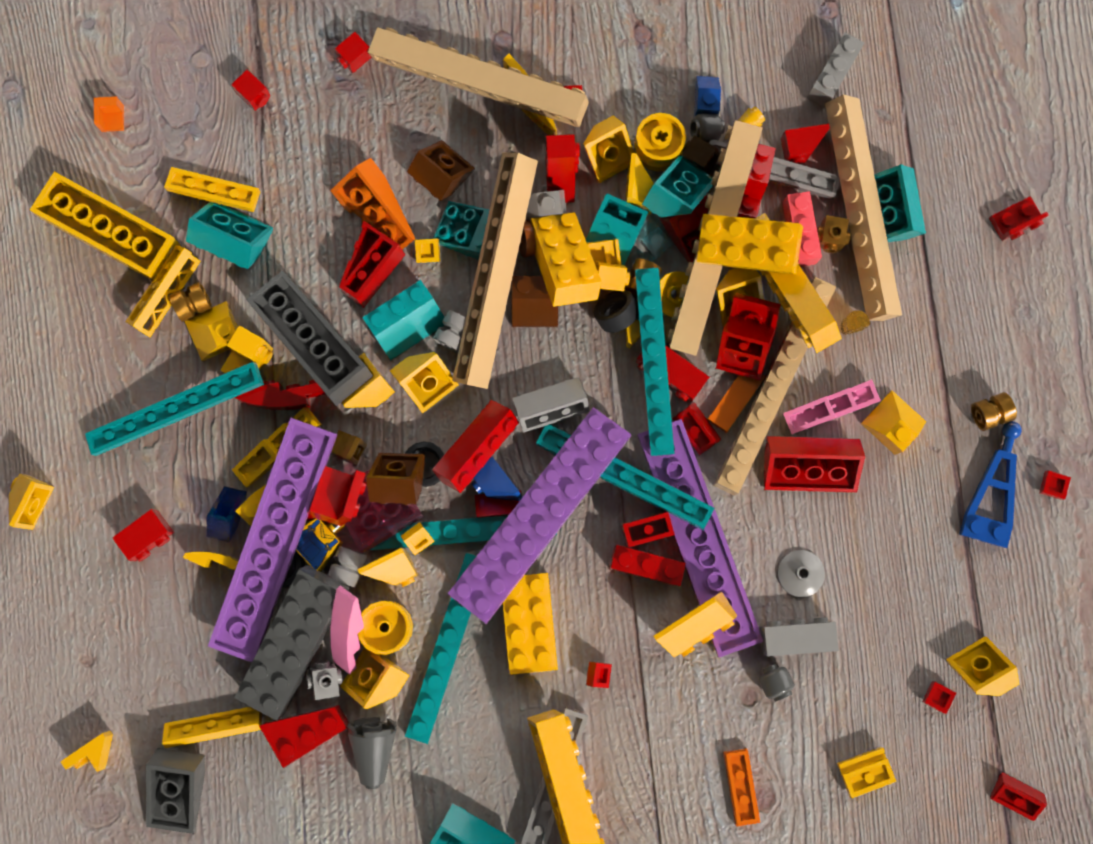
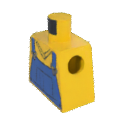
[296,519,346,572]

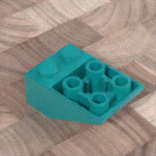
[586,193,648,265]
[433,201,490,260]

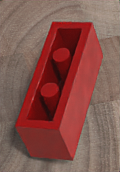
[636,345,710,402]
[609,545,686,587]

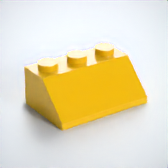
[654,592,737,657]

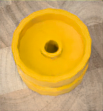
[633,113,686,172]
[358,601,413,655]

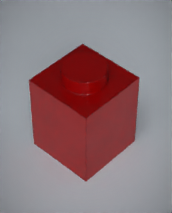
[335,32,372,74]
[231,69,271,111]

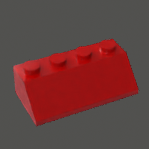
[764,436,866,493]

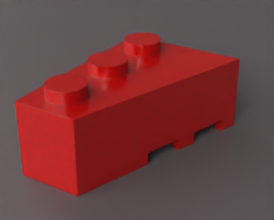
[545,134,580,203]
[339,221,405,308]
[259,705,349,768]

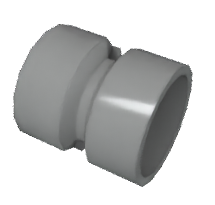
[432,310,466,353]
[327,546,367,587]

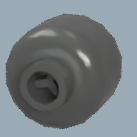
[690,113,725,143]
[759,664,795,702]

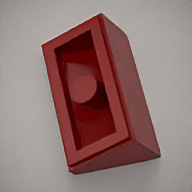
[672,403,721,456]
[475,490,521,518]
[990,772,1047,821]

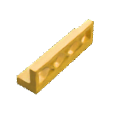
[125,245,201,337]

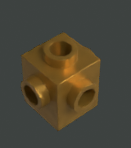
[817,215,850,253]

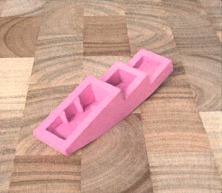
[783,380,881,435]
[330,585,364,674]

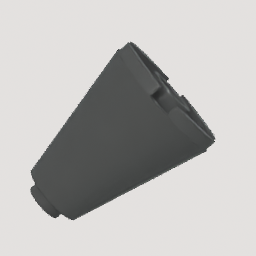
[348,717,397,789]

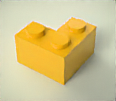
[220,325,273,374]

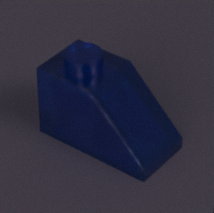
[206,486,247,542]

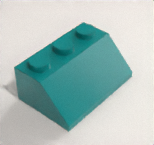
[642,155,714,217]
[874,164,926,242]
[186,202,273,269]
[362,280,444,361]
[429,803,516,844]

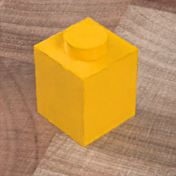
[596,262,630,291]

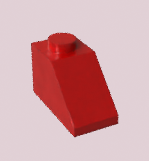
[780,124,830,164]

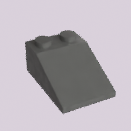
[146,748,205,834]

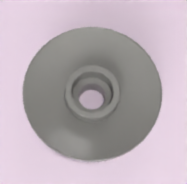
[778,550,825,597]

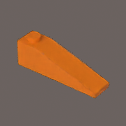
[330,158,415,250]

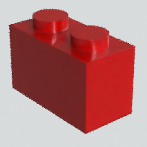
[112,509,175,562]
[620,512,675,548]

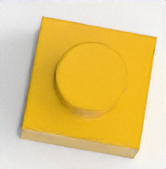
[415,239,440,263]
[401,522,434,555]

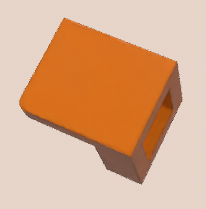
[94,96,124,132]

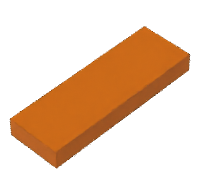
[707,375,766,433]
[723,748,760,827]

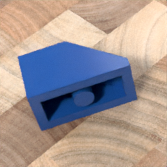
[694,76,721,118]
[471,457,523,501]

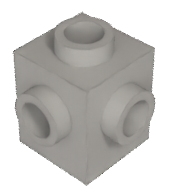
[306,661,342,700]

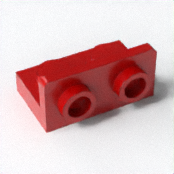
[989,196,1049,241]

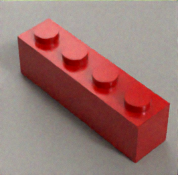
[432,399,519,493]

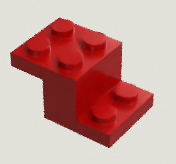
[737,143,776,219]
[716,293,781,380]
[306,466,367,527]

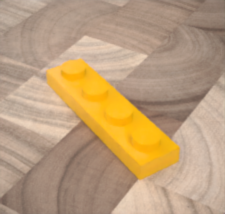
[164,167,260,212]
[162,707,262,748]

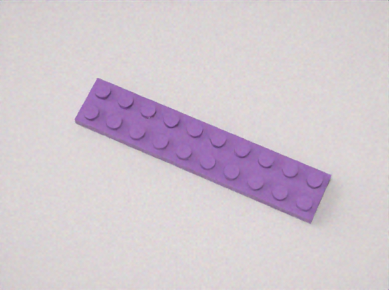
[447,407,631,624]
[208,418,338,662]
[637,419,764,658]

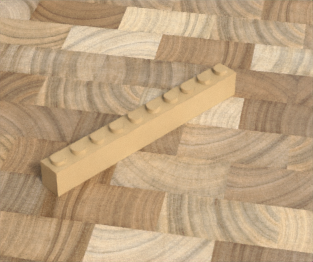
[368,27,589,128]
[825,94,902,321]
[666,120,763,356]
[452,152,538,389]
[713,277,836,496]

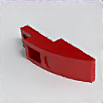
[234,379,326,410]

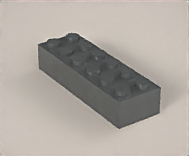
[246,271,373,406]
[234,565,349,721]

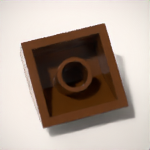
[407,140,475,201]
[512,276,558,327]
[366,453,425,505]

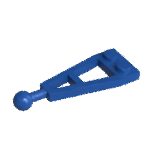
[959,421,1022,548]

